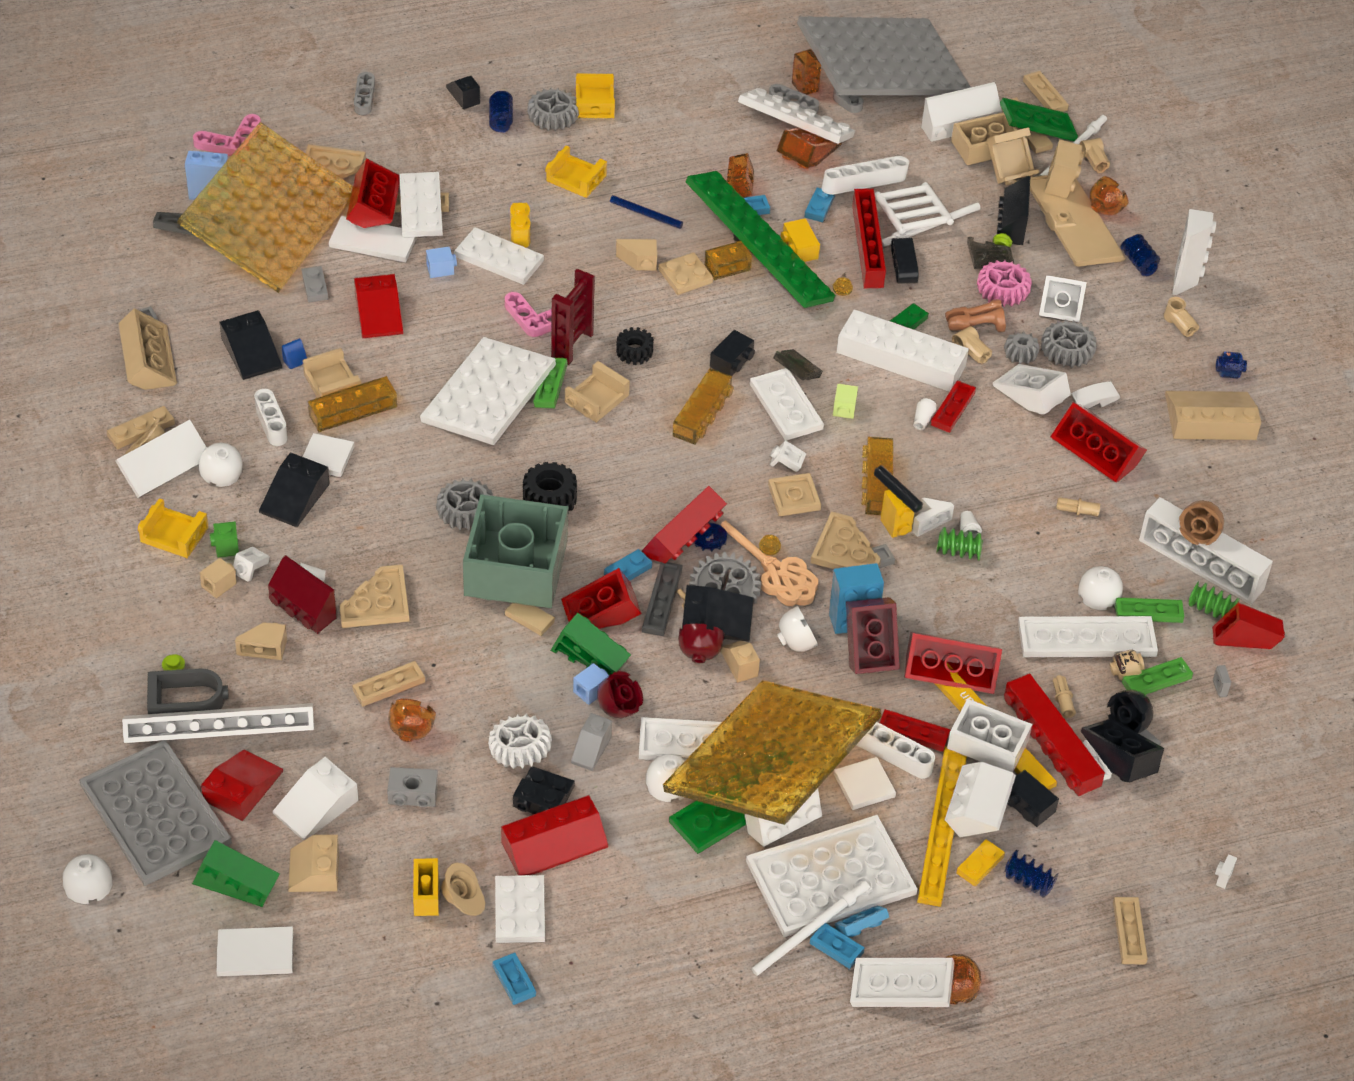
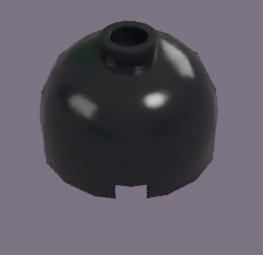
[1107,690,1154,734]

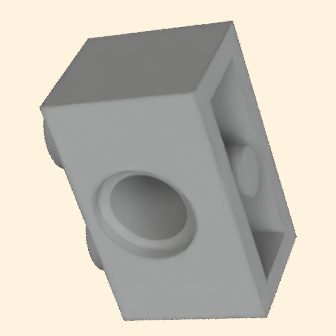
[387,767,438,807]

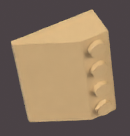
[1165,391,1261,440]

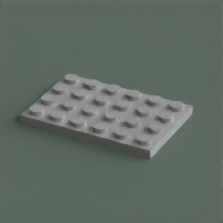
[79,740,232,886]

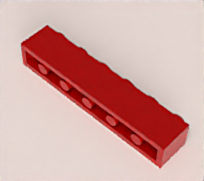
[852,189,886,288]
[1004,673,1105,796]

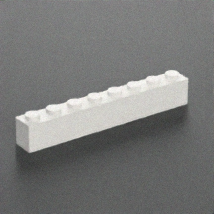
[122,703,314,743]

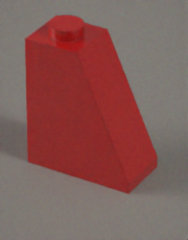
[1212,602,1285,649]

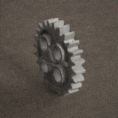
[689,552,761,604]

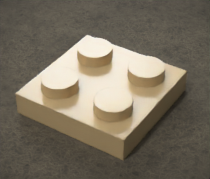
[658,252,713,295]
[768,473,821,516]

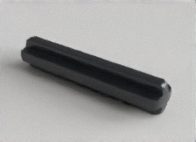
[874,465,923,513]

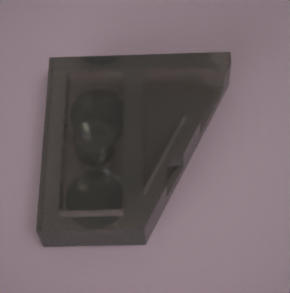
[967,237,1014,269]

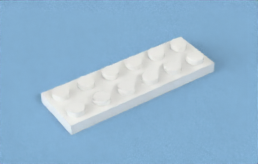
[738,88,855,144]
[1018,616,1158,657]

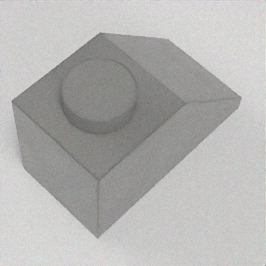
[571,713,612,771]

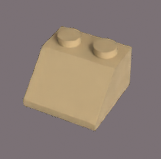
[288,835,339,892]

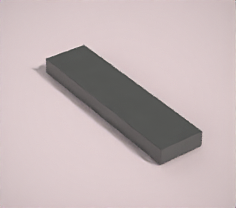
[642,562,683,637]

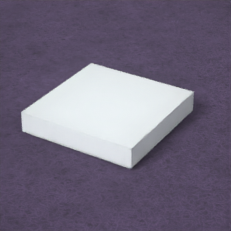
[303,433,354,477]
[834,757,896,810]

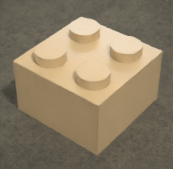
[1044,139,1084,199]

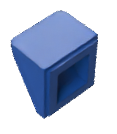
[282,338,307,369]

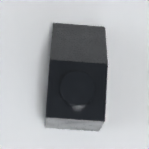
[446,76,480,110]

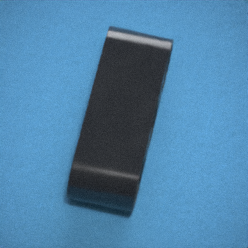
[891,238,919,284]

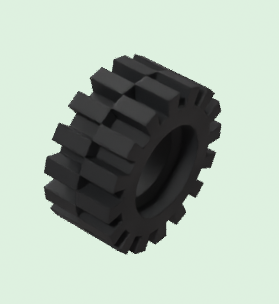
[616,327,654,365]

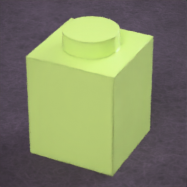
[833,384,858,419]

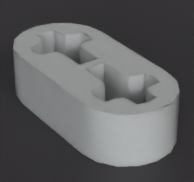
[833,89,863,113]

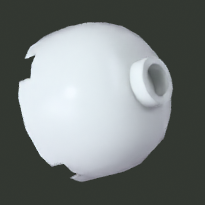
[199,442,243,487]
[1078,566,1123,610]
[777,606,818,652]
[646,754,693,802]
[63,854,112,904]

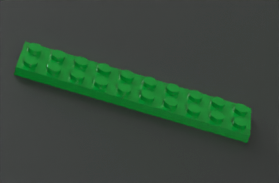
[685,171,836,308]

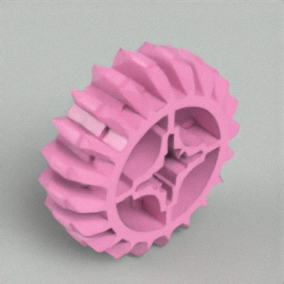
[977,259,1032,307]

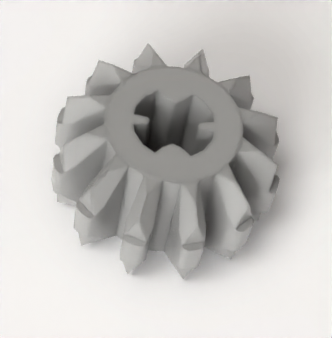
[1004,331,1040,365]

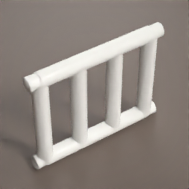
[875,182,954,235]

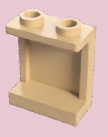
[987,128,1039,186]
[303,348,362,408]
[565,361,630,423]

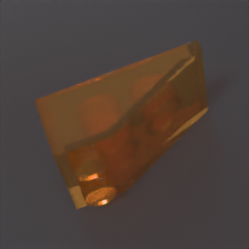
[776,128,842,169]

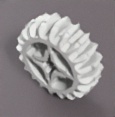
[488,714,552,769]

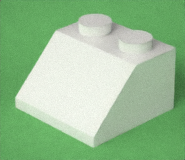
[1039,275,1087,322]

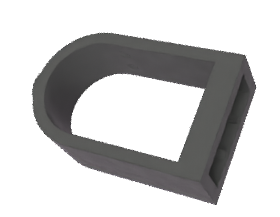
[147,668,229,714]

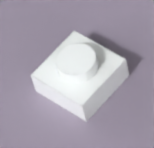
[1215,854,1237,889]

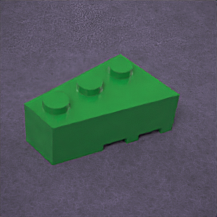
[550,613,631,675]

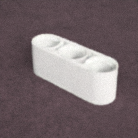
[254,389,287,446]

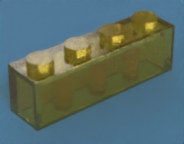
[673,368,734,445]
[308,376,397,433]
[861,437,893,515]

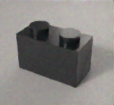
[710,330,755,378]
[1007,770,1059,827]

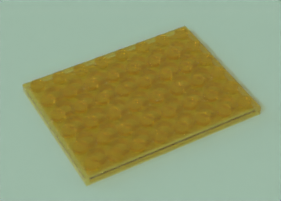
[177,122,353,293]
[663,680,882,825]

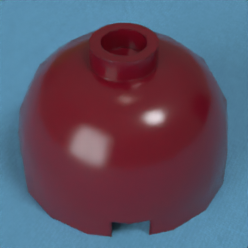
[678,624,724,663]
[597,671,643,719]

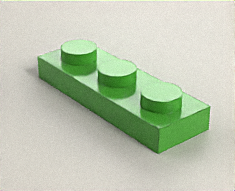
[534,358,568,409]
[1115,598,1184,623]
[1122,657,1193,695]

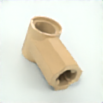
[1079,138,1110,173]
[1164,297,1199,337]
[952,326,992,365]

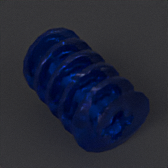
[489,91,513,132]
[1120,234,1160,277]
[1004,849,1059,898]

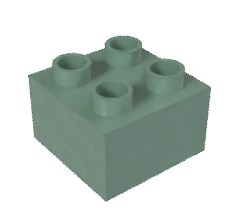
[463,494,568,608]

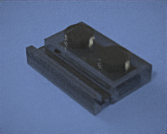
[773,349,823,380]

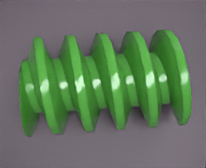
[936,527,983,561]
[1189,581,1240,618]

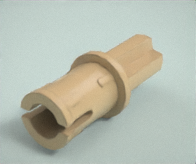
[1056,497,1100,517]
[1053,675,1076,718]

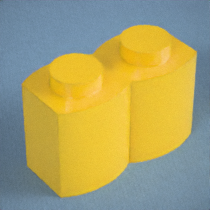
[510,203,530,248]

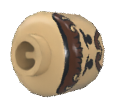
[1110,649,1145,681]

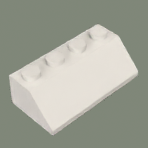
[921,82,1002,142]
[1172,209,1216,295]

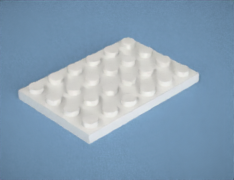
[420,337,556,445]
[746,815,917,937]

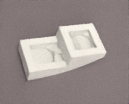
[1071,381,1120,409]

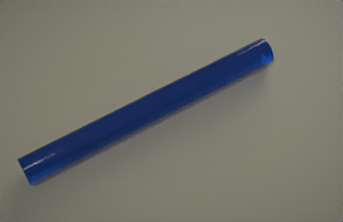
[610,195,683,229]

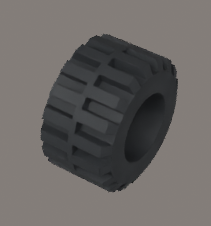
[523,462,577,514]

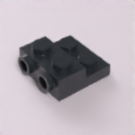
[513,766,575,814]

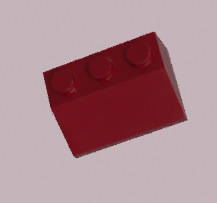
[268,555,337,634]

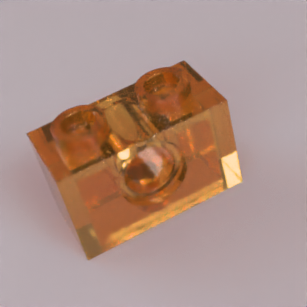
[792,49,821,95]
[727,153,755,198]

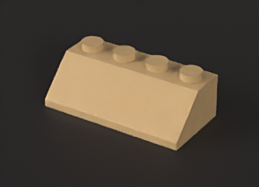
[118,308,177,390]

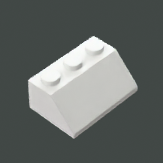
[945,762,1016,837]

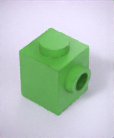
[210,521,239,558]

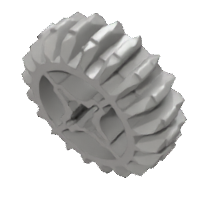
[528,88,579,131]
[1041,320,1097,368]
[436,478,493,531]

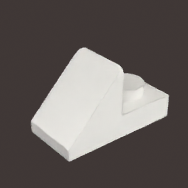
[912,498,954,537]

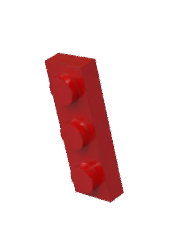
[931,380,976,433]
[879,709,951,752]

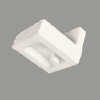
[769,440,806,472]
[233,547,270,582]

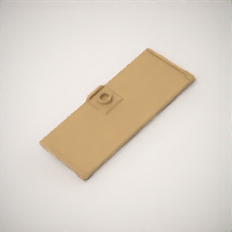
[1030,175,1125,267]

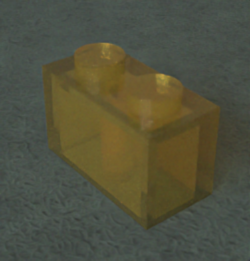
[705,241,752,280]

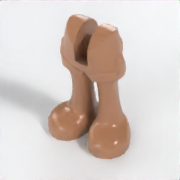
[945,299,1006,332]

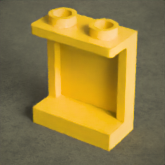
[576,73,615,118]
[545,145,607,198]
[138,498,209,558]

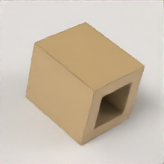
[199,558,237,599]

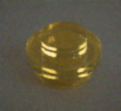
[833,277,853,296]
[759,535,781,555]

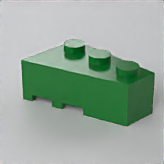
[192,840,280,907]

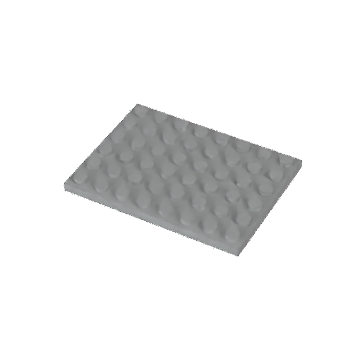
[797,16,971,95]

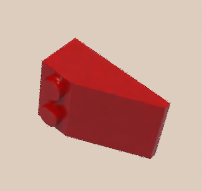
[354,274,403,339]
[561,568,642,629]
[201,750,283,821]

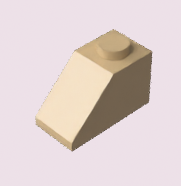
[616,239,657,271]
[235,622,287,660]
[720,640,760,683]

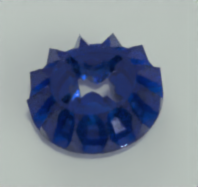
[695,523,727,552]

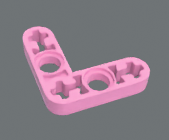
[193,114,261,157]
[505,292,552,337]

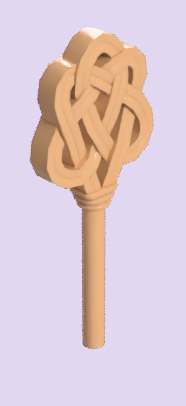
[721,520,818,606]

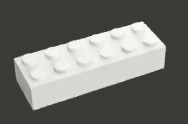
[837,309,969,392]
[1139,497,1273,605]

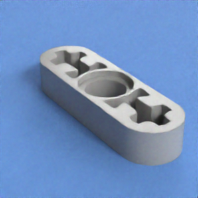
[354,72,375,115]
[769,84,819,114]

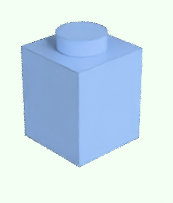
[426,246,457,278]
[573,663,609,705]

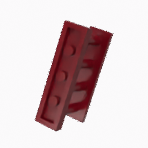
[551,269,595,365]

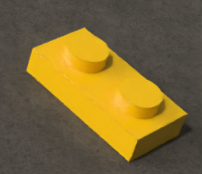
[956,839,1005,887]

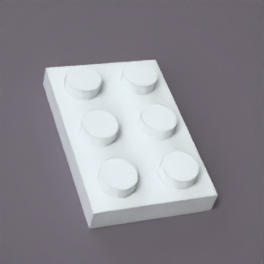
[495,875,545,943]

